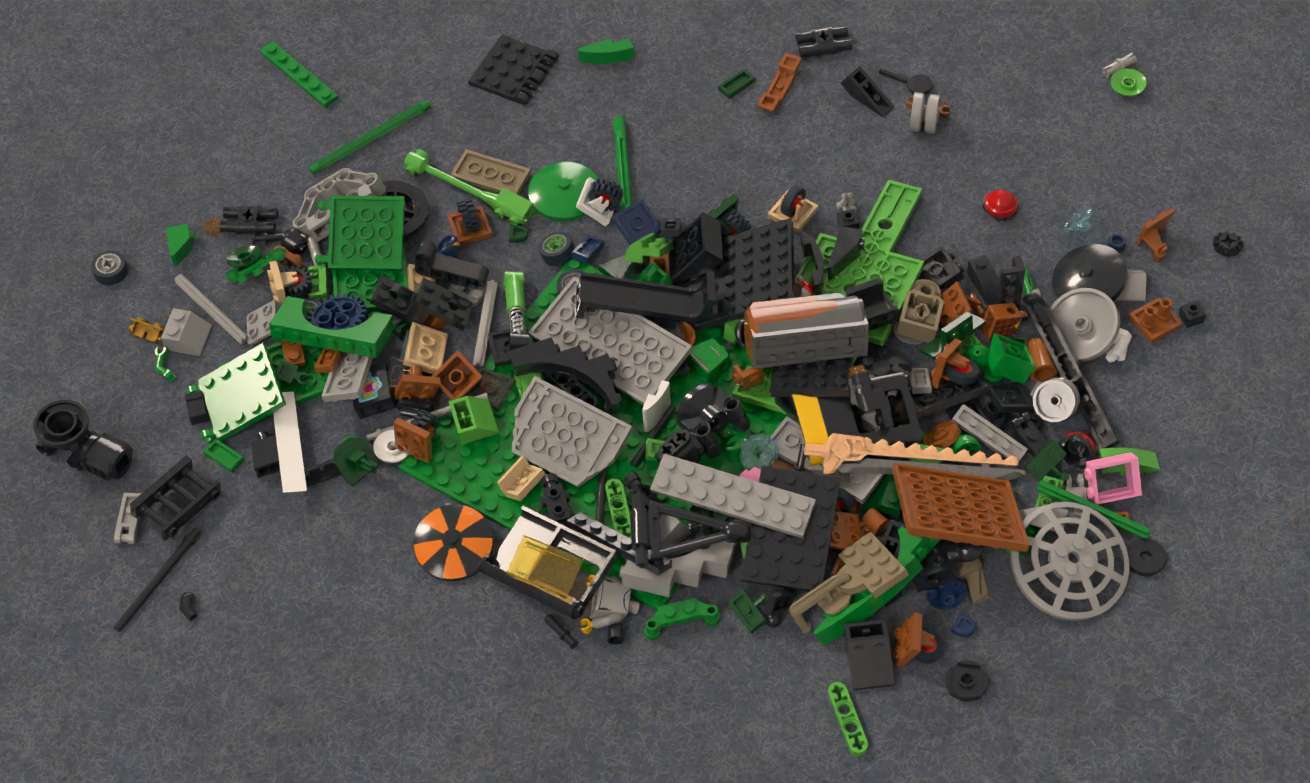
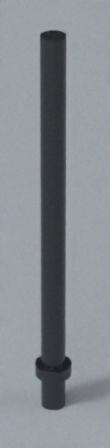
[113,527,201,632]

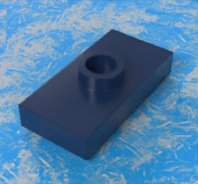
[571,235,605,264]

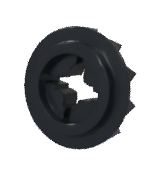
[1213,230,1243,257]

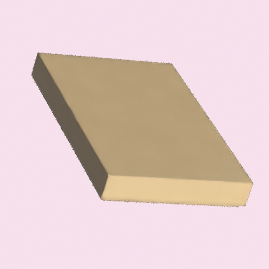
[403,322,448,374]

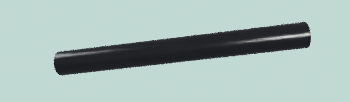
[630,405,676,468]

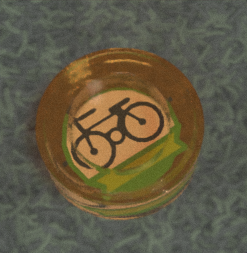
[203,218,220,235]

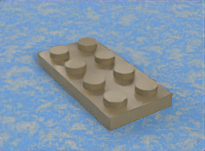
[450,149,531,195]

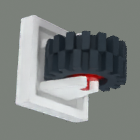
[576,177,624,226]

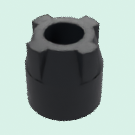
[607,623,624,645]

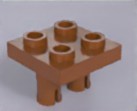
[1128,297,1183,344]

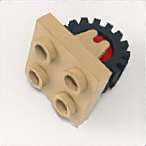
[267,261,313,304]

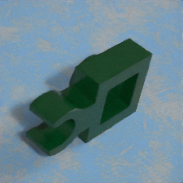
[275,359,310,386]

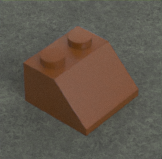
[431,351,483,400]

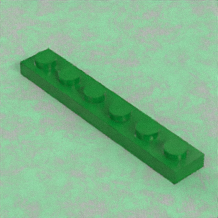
[260,41,339,108]

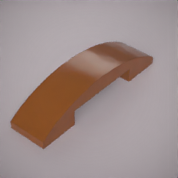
[757,53,802,112]

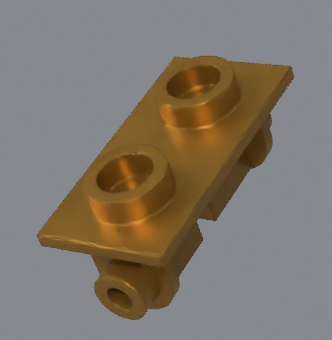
[128,317,164,344]

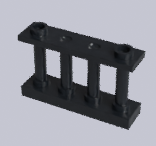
[130,455,221,541]

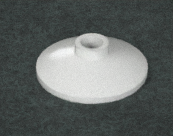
[373,430,410,463]

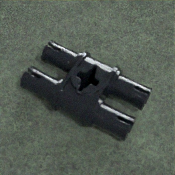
[795,26,852,57]
[220,205,279,235]

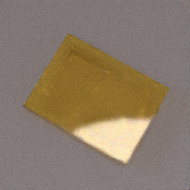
[506,535,584,599]

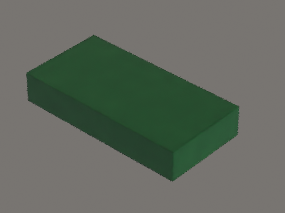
[718,69,756,99]

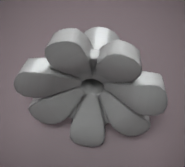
[836,192,856,211]

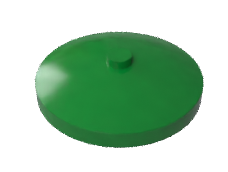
[528,162,598,222]

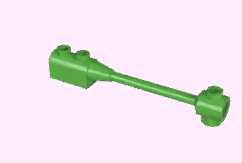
[404,149,536,225]

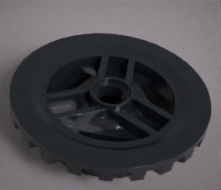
[381,180,429,239]

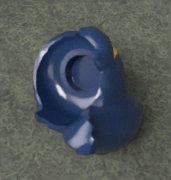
[436,235,460,259]

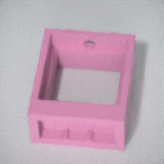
[1084,452,1142,505]

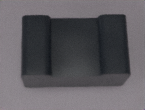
[185,391,209,425]

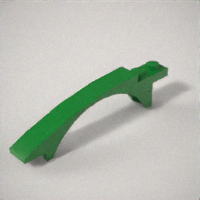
[813,526,941,646]

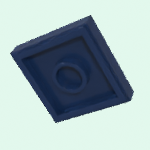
[612,199,661,246]

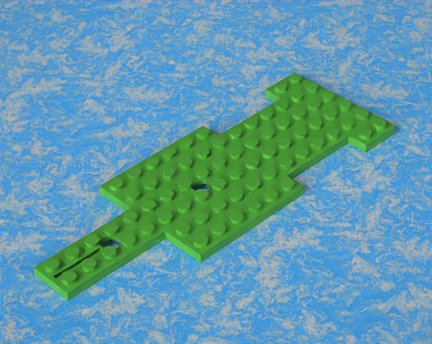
[732,180,924,415]

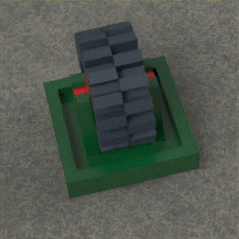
[708,194,751,236]

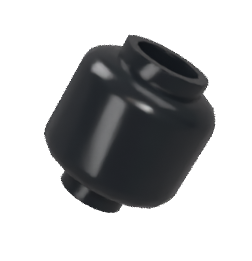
[280,228,308,255]

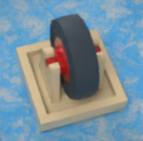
[768,185,818,233]

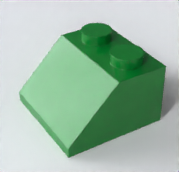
[987,333,1036,384]

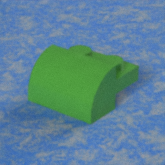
[625,233,673,263]

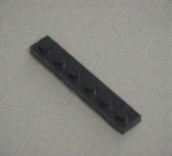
[566,512,672,576]

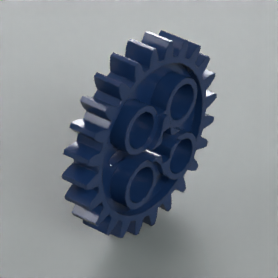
[307,293,368,330]

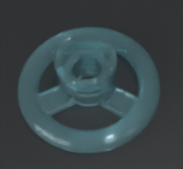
[1063,206,1093,233]

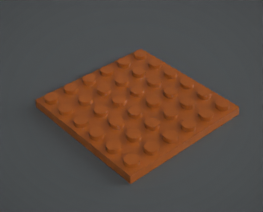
[893,463,1029,552]

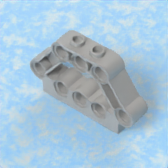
[293,168,386,242]

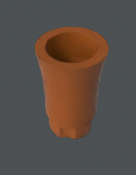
[1028,338,1057,382]

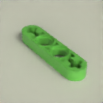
[605,479,631,538]
[828,682,868,757]

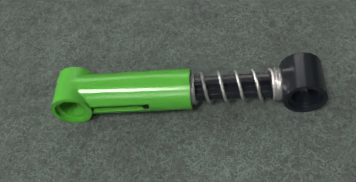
[503,271,530,351]

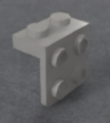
[247,300,282,345]

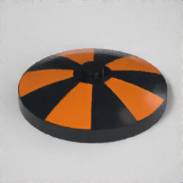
[413,504,494,581]

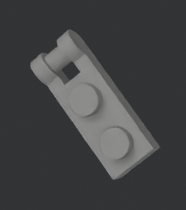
[114,493,142,544]

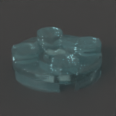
[740,434,779,470]

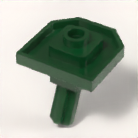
[333,437,380,486]

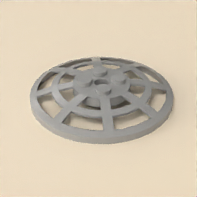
[1010,502,1129,621]

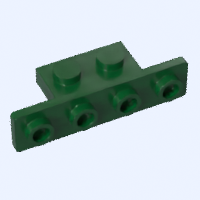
[921,312,985,359]

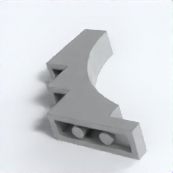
[619,519,740,597]

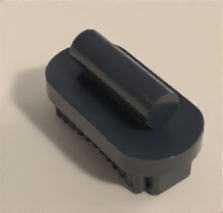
[396,396,434,418]

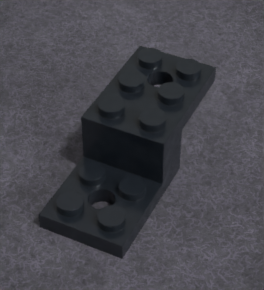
[370,275,473,331]

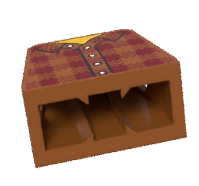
[981,303,1028,342]

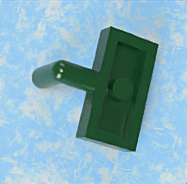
[1024,440,1069,481]
[728,589,768,634]

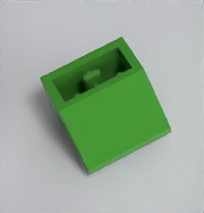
[449,396,499,445]

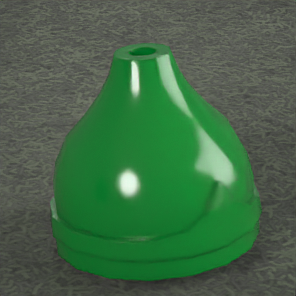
[964,344,990,373]
[951,434,982,464]

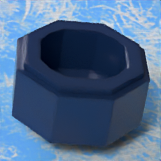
[1108,234,1126,252]

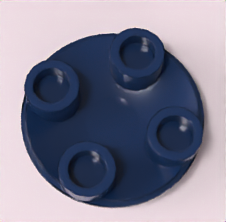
[926,577,967,610]

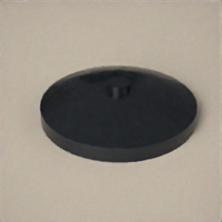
[1052,244,1128,301]

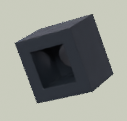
[837,209,860,229]
[1178,300,1206,328]

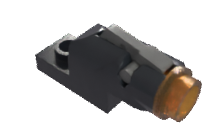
[848,365,893,430]

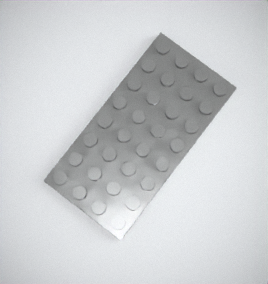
[528,277,693,405]

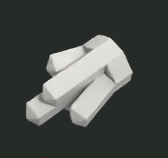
[1105,328,1132,363]

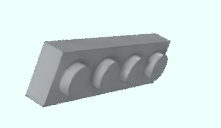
[951,404,1028,462]

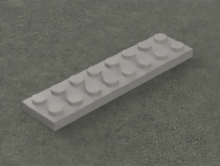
[650,454,816,538]

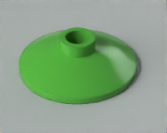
[1111,68,1146,96]

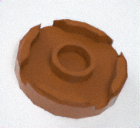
[923,421,961,448]

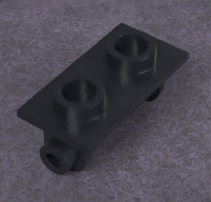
[304,459,341,487]

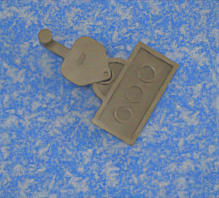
[789,532,909,633]

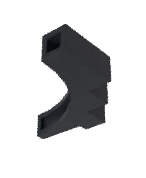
[508,337,623,415]

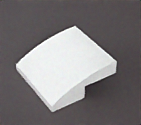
[642,380,671,432]

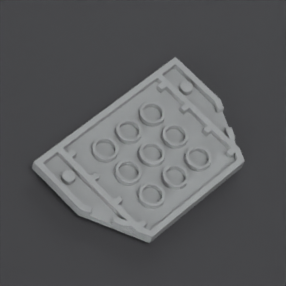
[512,376,634,488]

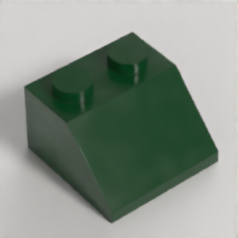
[861,474,902,522]

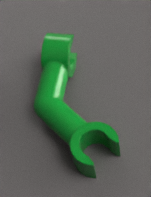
[155,346,176,382]

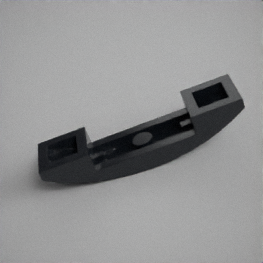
[800,231,824,296]

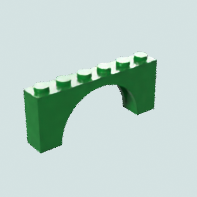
[269,296,394,358]

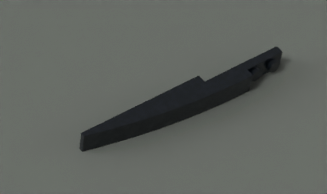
[1022,288,1120,449]

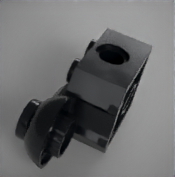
[912,539,984,592]

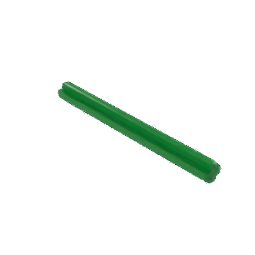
[1037,480,1150,539]

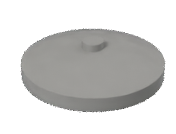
[1050,288,1120,362]

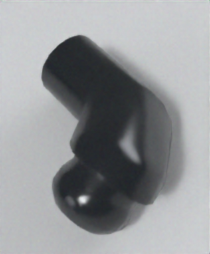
[179,592,197,621]

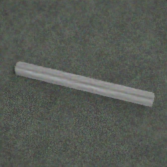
[175,274,248,344]
[473,280,498,369]

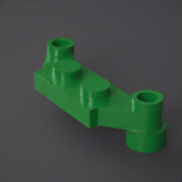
[644,597,720,641]

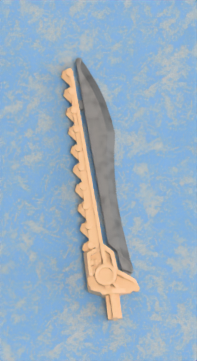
[804,433,1026,480]

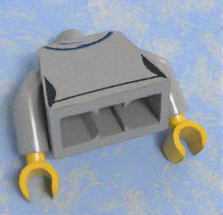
[580,575,639,634]

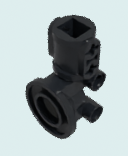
[654,383,751,464]
[33,400,133,481]

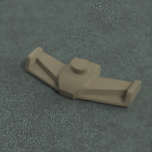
[957,558,991,605]

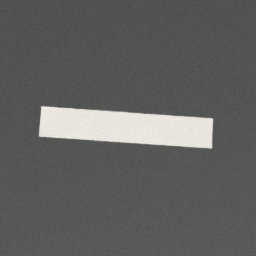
[273,392,307,493]

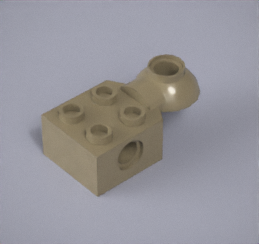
[896,279,944,343]

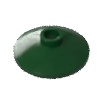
[226,246,262,268]

